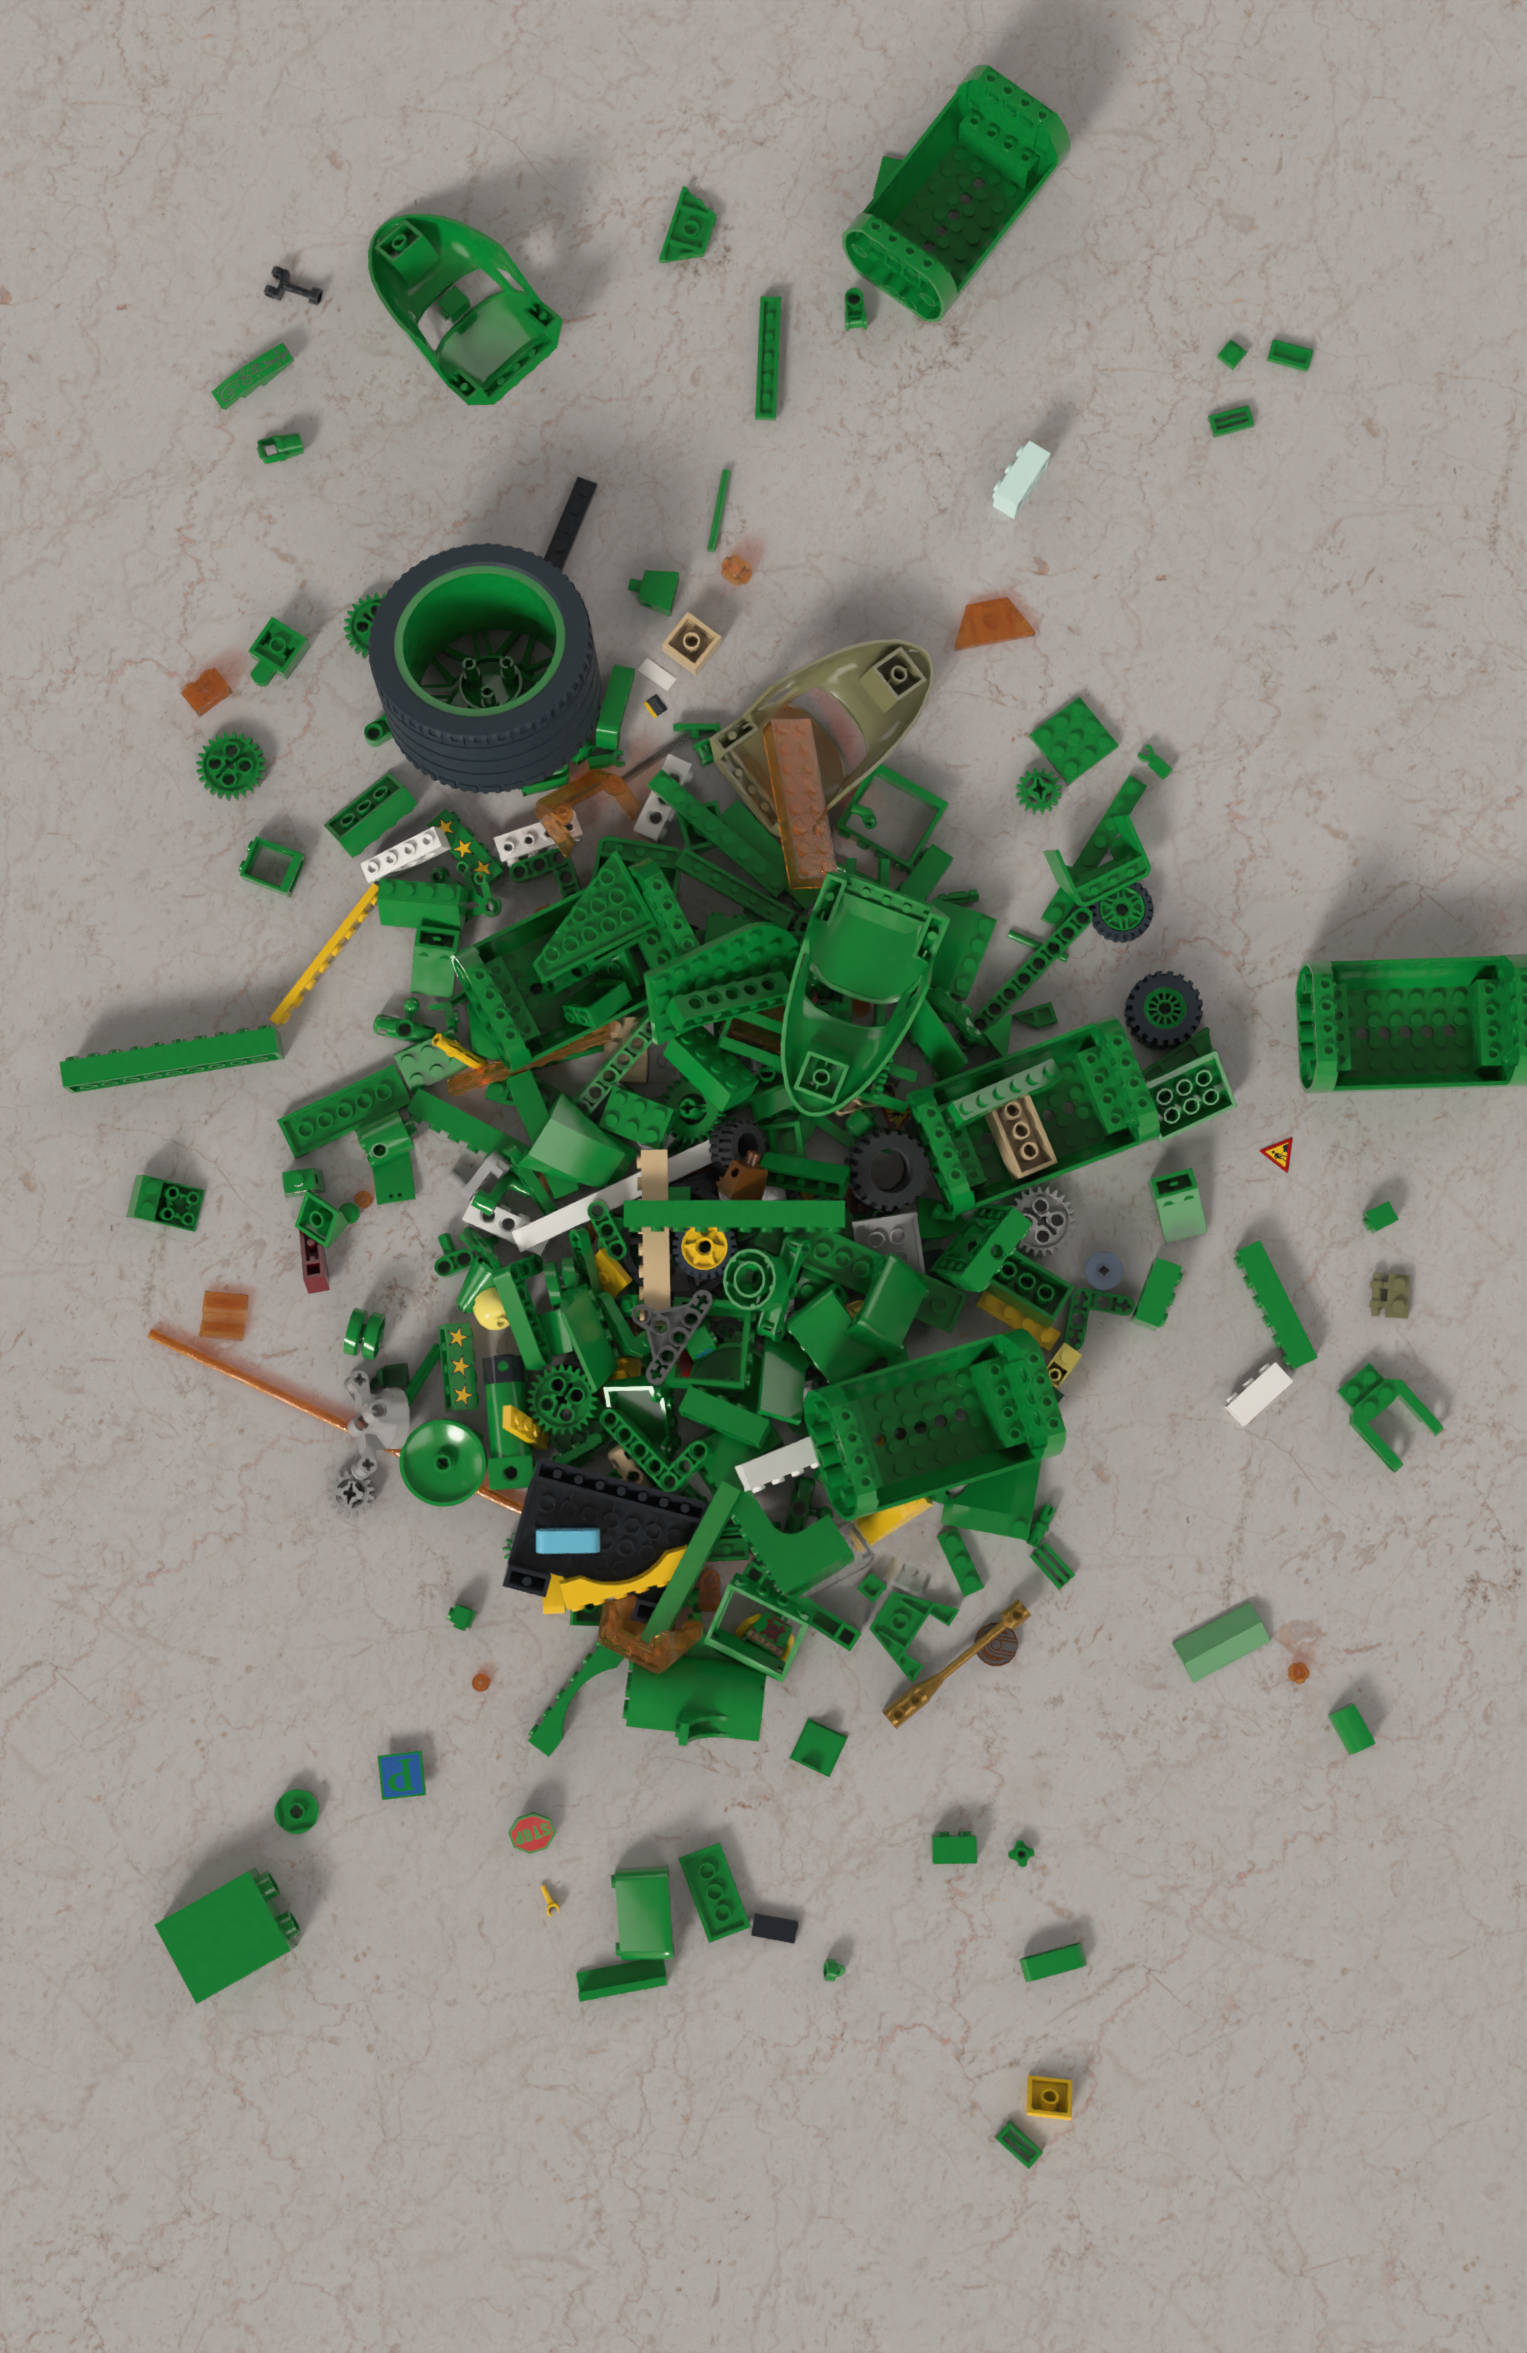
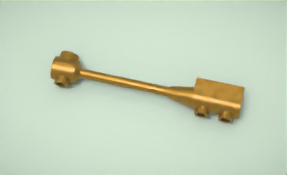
[882,1599,1031,1729]

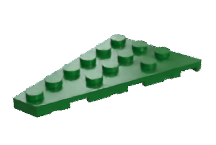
[531,850,657,985]

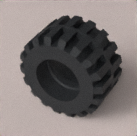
[709,1119,766,1173]

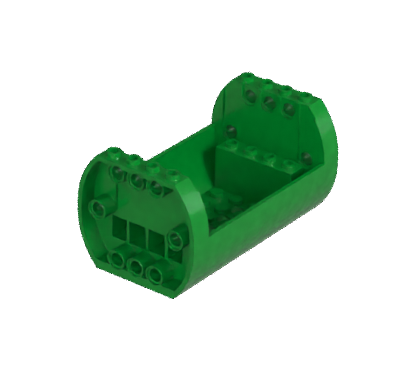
[842,65,1071,322]
[451,857,700,1073]
[1295,954,1527,1093]
[906,1015,1160,1217]
[803,1328,1066,1521]

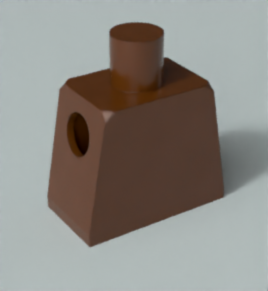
[717,1150,768,1200]

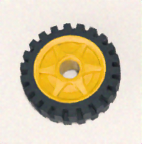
[673,1228,738,1280]

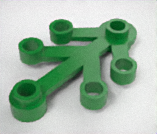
[431,861,502,922]

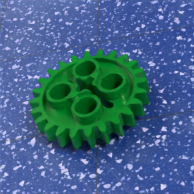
[344,593,386,659]
[196,731,266,801]
[527,1364,599,1436]

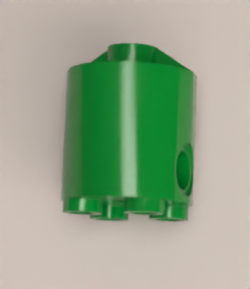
[355,1110,418,1168]

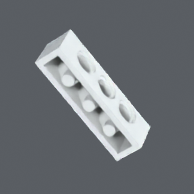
[633,754,694,844]
[360,826,451,885]
[462,1196,551,1257]

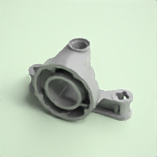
[343,1371,410,1480]

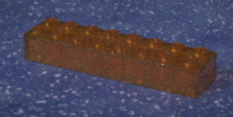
[762,719,838,889]

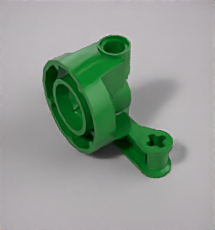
[723,1233,812,1342]

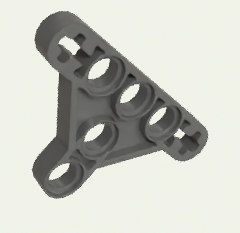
[632,1290,712,1385]

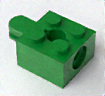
[248,617,311,687]

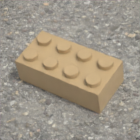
[984,1095,1058,1182]

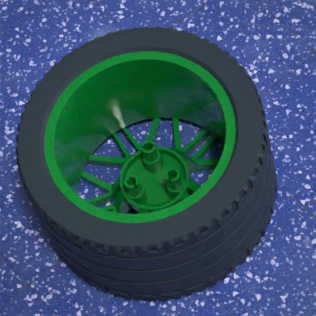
[368,543,602,794]

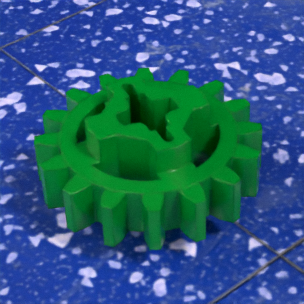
[1016,768,1062,815]

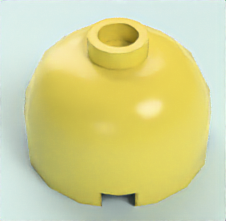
[473,1287,510,1331]

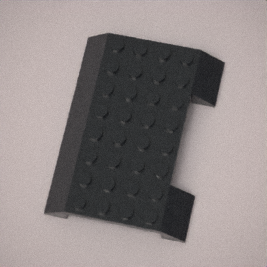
[502,1457,709,1631]

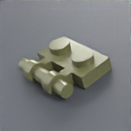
[1369,1273,1410,1319]

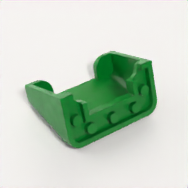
[844,1252,930,1360]
[611,1865,675,1960]

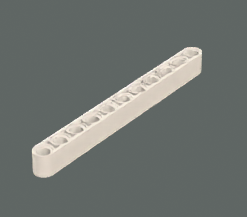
[511,1140,713,1252]

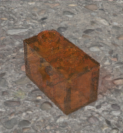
[181,667,233,718]

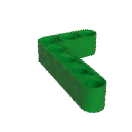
[509,847,583,899]
[493,1254,553,1370]
[600,1408,715,1492]

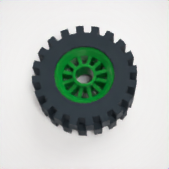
[1124,971,1203,1050]

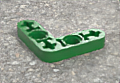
[1064,1288,1134,1350]

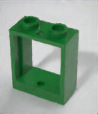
[239,836,306,898]
[562,977,633,1028]

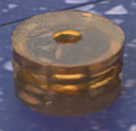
[354,1191,373,1209]
[472,1674,490,1692]

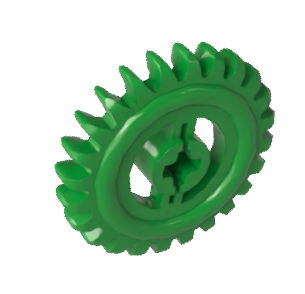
[662,1076,726,1145]

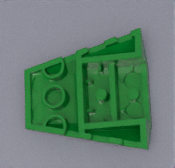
[517,1092,626,1189]

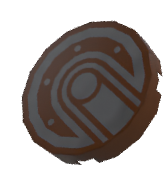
[974,1622,1018,1666]

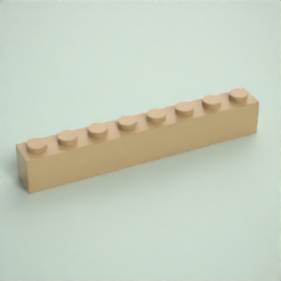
[637,1150,671,1326]

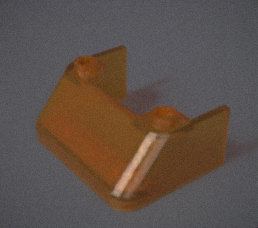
[534,769,641,858]

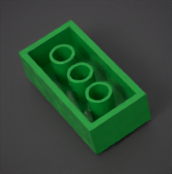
[663,1025,759,1112]
[985,1247,1074,1329]

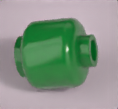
[845,1108,877,1139]

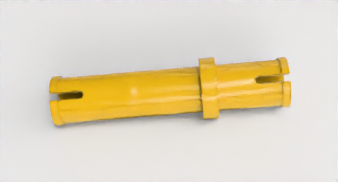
[432,1033,489,1074]

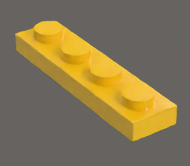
[976,1291,1061,1352]
[502,1405,550,1450]

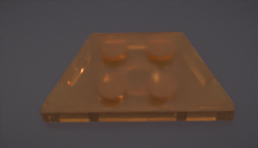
[954,597,1035,651]

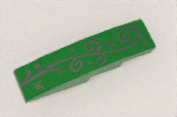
[211,343,295,410]

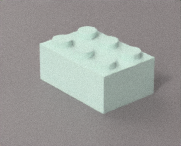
[992,441,1051,519]

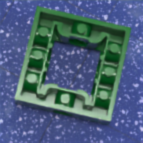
[930,1204,1033,1293]

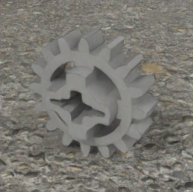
[327,1470,375,1518]

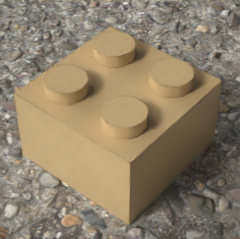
[662,612,722,676]

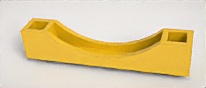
[559,1545,688,1611]

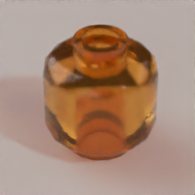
[721,554,753,586]

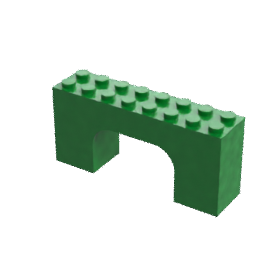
[698,1419,856,1600]

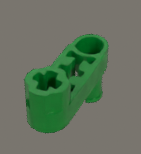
[471,1170,530,1216]

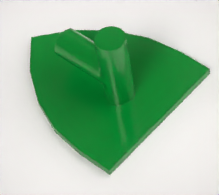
[917,1198,966,1238]

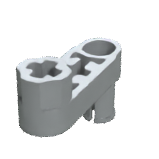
[446,1150,511,1201]

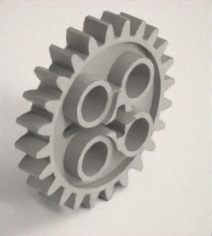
[1010,1186,1077,1257]

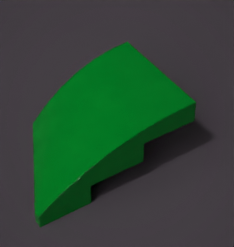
[466,1003,500,1061]

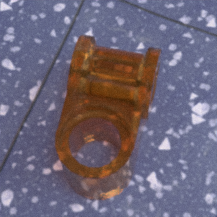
[698,1570,721,1612]

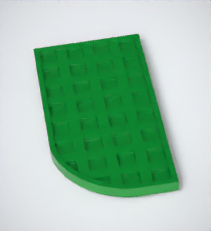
[644,922,802,1046]

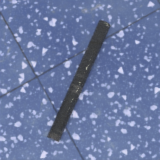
[617,732,691,787]

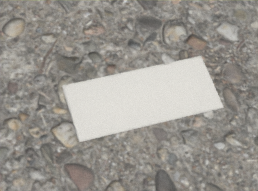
[638,658,676,691]

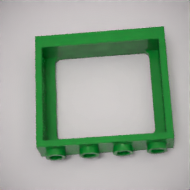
[665,1297,758,1393]

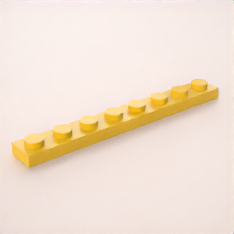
[269,883,379,1027]

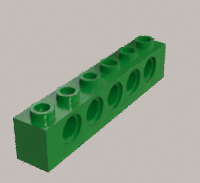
[665,971,790,1032]

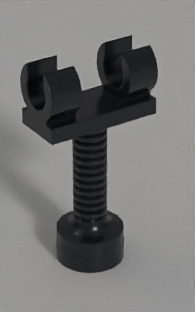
[264,266,323,306]

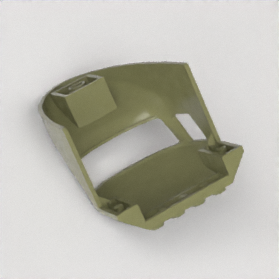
[709,639,934,841]

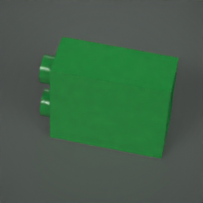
[154,1867,301,2004]

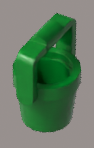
[257,433,304,464]

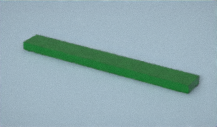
[640,1480,743,1649]

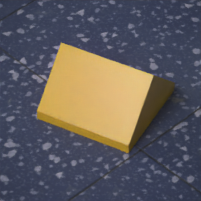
[1024,2075,1072,2120]

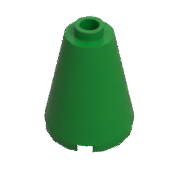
[456,1253,502,1314]

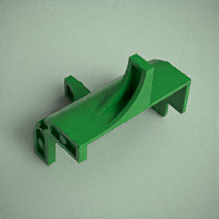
[622,1608,766,1746]

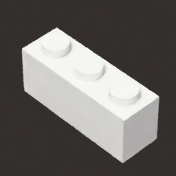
[1225,1362,1293,1426]

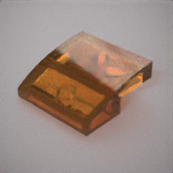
[199,1291,249,1341]

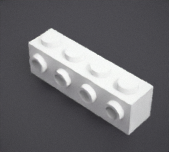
[494,810,584,867]

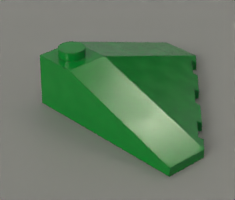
[940,1461,1042,1541]

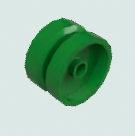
[543,1256,582,1309]
[343,1308,386,1361]

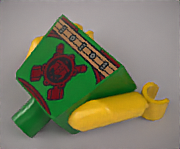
[735,1611,795,1662]

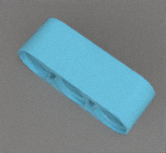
[536,1528,600,1554]

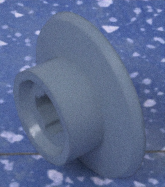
[1084,1251,1124,1290]

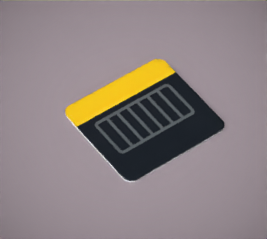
[643,694,667,718]

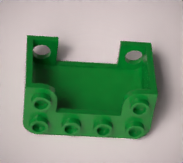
[786,1281,883,1385]
[603,1372,682,1467]

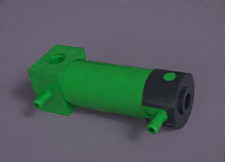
[482,1354,544,1491]

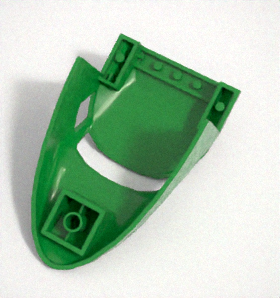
[368,214,563,405]
[781,872,951,1116]

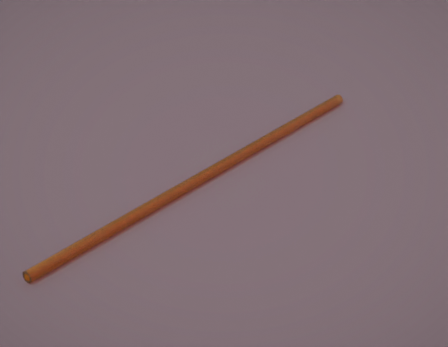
[147,1328,523,1515]

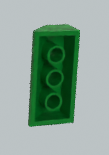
[324,772,418,859]
[377,878,469,933]

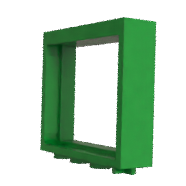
[836,764,949,872]
[704,1572,816,1683]

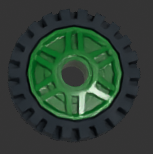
[1089,882,1154,943]

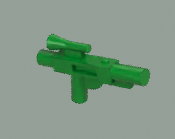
[459,1226,501,1269]

